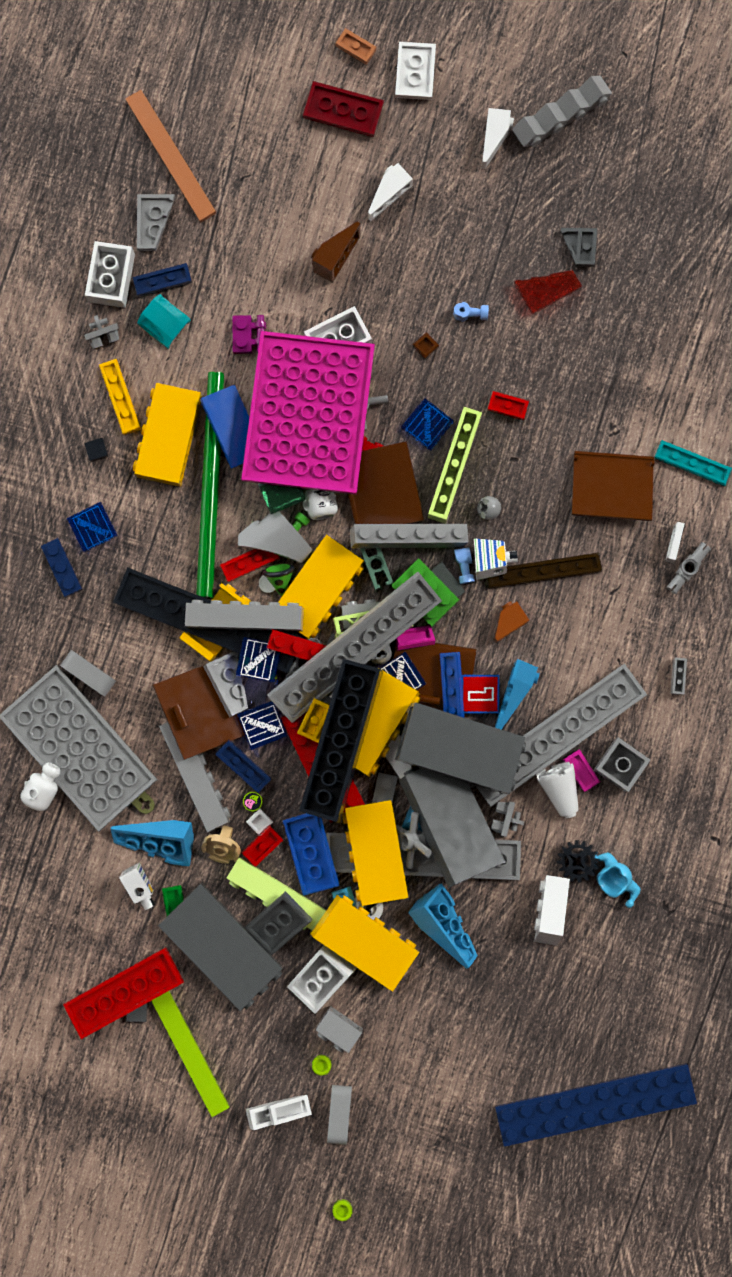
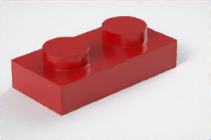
[487,391,529,420]
[242,825,283,867]

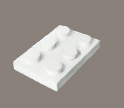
[395,42,436,100]

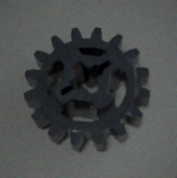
[557,840,600,883]

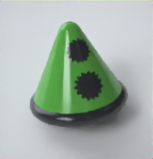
[263,564,295,596]

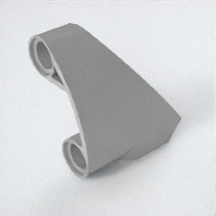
[238,508,314,564]

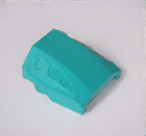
[137,294,191,349]

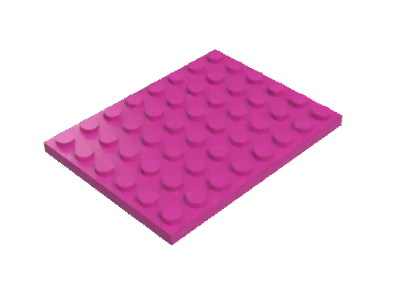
[241,331,375,495]

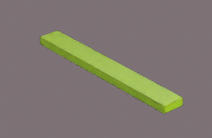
[152,991,230,1117]

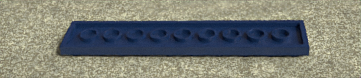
[495,1063,697,1147]

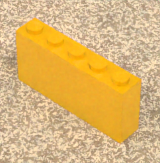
[133,383,202,487]
[278,535,365,639]
[356,668,420,777]
[342,800,408,906]
[311,895,419,992]

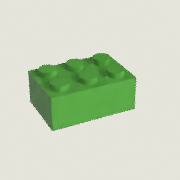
[392,558,460,627]

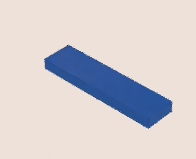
[440,652,464,718]

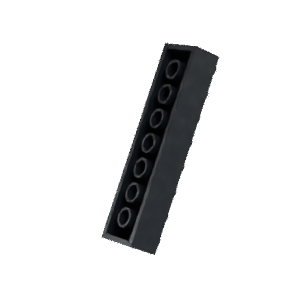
[299,659,383,823]

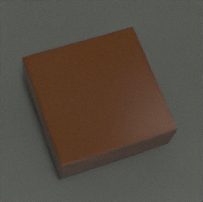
[413,332,439,359]

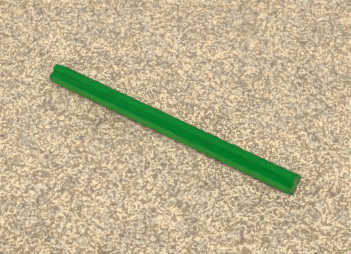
[196,372,224,598]

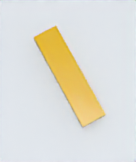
[99,359,141,435]

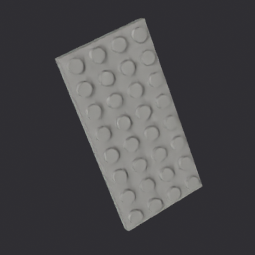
[0,665,158,832]

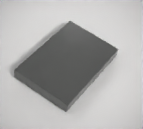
[245,891,312,955]

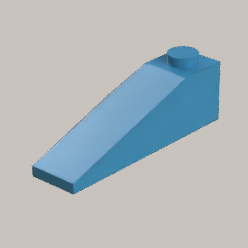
[495,659,540,730]
[111,820,194,867]
[408,883,478,969]

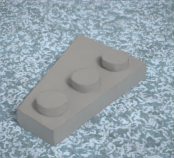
[137,194,175,251]
[203,652,248,718]

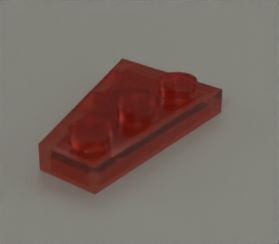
[514,270,582,315]

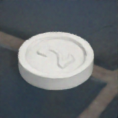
[259,575,275,593]

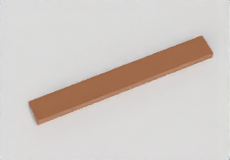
[125,90,216,223]

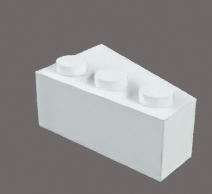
[534,875,570,946]

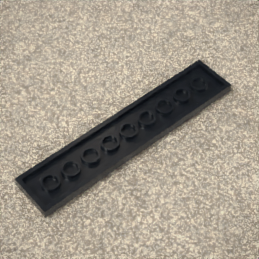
[113,567,304,673]

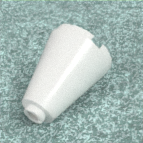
[536,762,579,818]

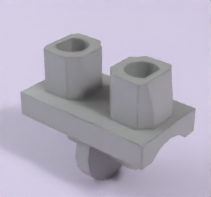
[84,315,119,349]
[491,801,524,837]

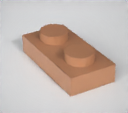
[336,28,377,65]

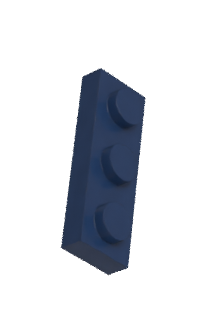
[133,263,192,297]
[41,538,83,598]
[215,739,271,793]

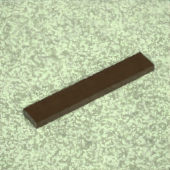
[487,552,602,589]

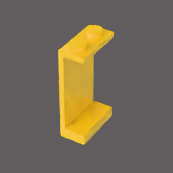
[179,583,251,662]

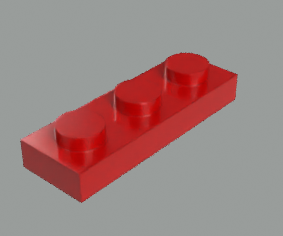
[220,549,280,583]
[266,629,326,661]

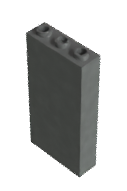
[395,702,526,794]
[399,768,505,888]
[158,883,283,1011]

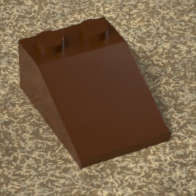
[311,221,361,283]

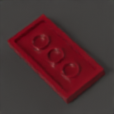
[303,81,384,137]

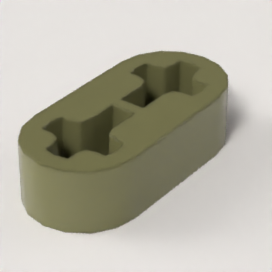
[132,792,155,814]

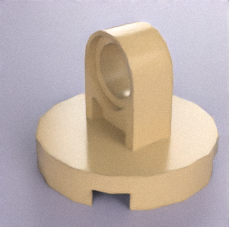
[201,825,241,864]

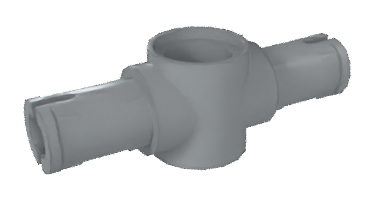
[666,542,711,594]

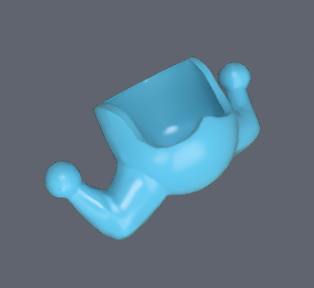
[595,852,641,908]

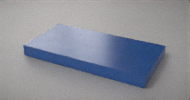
[200,384,250,469]
[283,813,340,896]

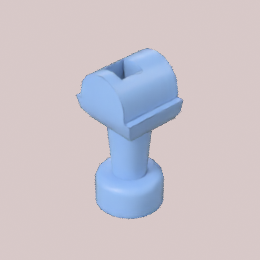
[453,302,489,322]
[454,547,475,584]

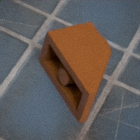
[494,601,530,643]

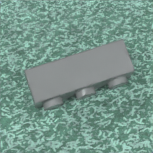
[670,657,687,695]

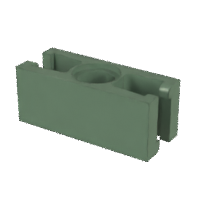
[359,548,393,592]

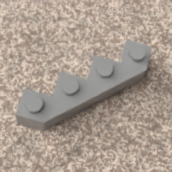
[512,76,612,147]

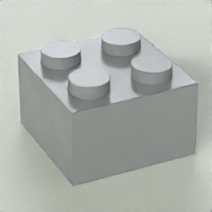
[594,737,650,792]
[316,1006,363,1053]

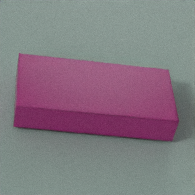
[395,625,436,650]
[563,749,600,792]

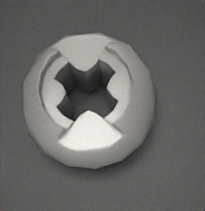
[477,496,501,520]
[370,645,392,665]

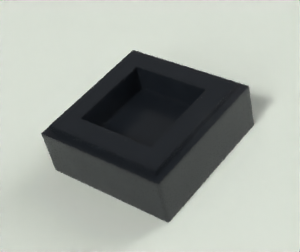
[84,438,108,462]

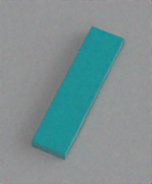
[654,440,732,486]

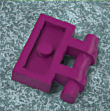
[232,315,266,354]

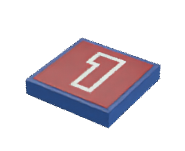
[462,675,499,713]

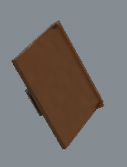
[348,441,424,524]
[571,451,655,521]
[391,643,477,717]
[152,665,246,760]

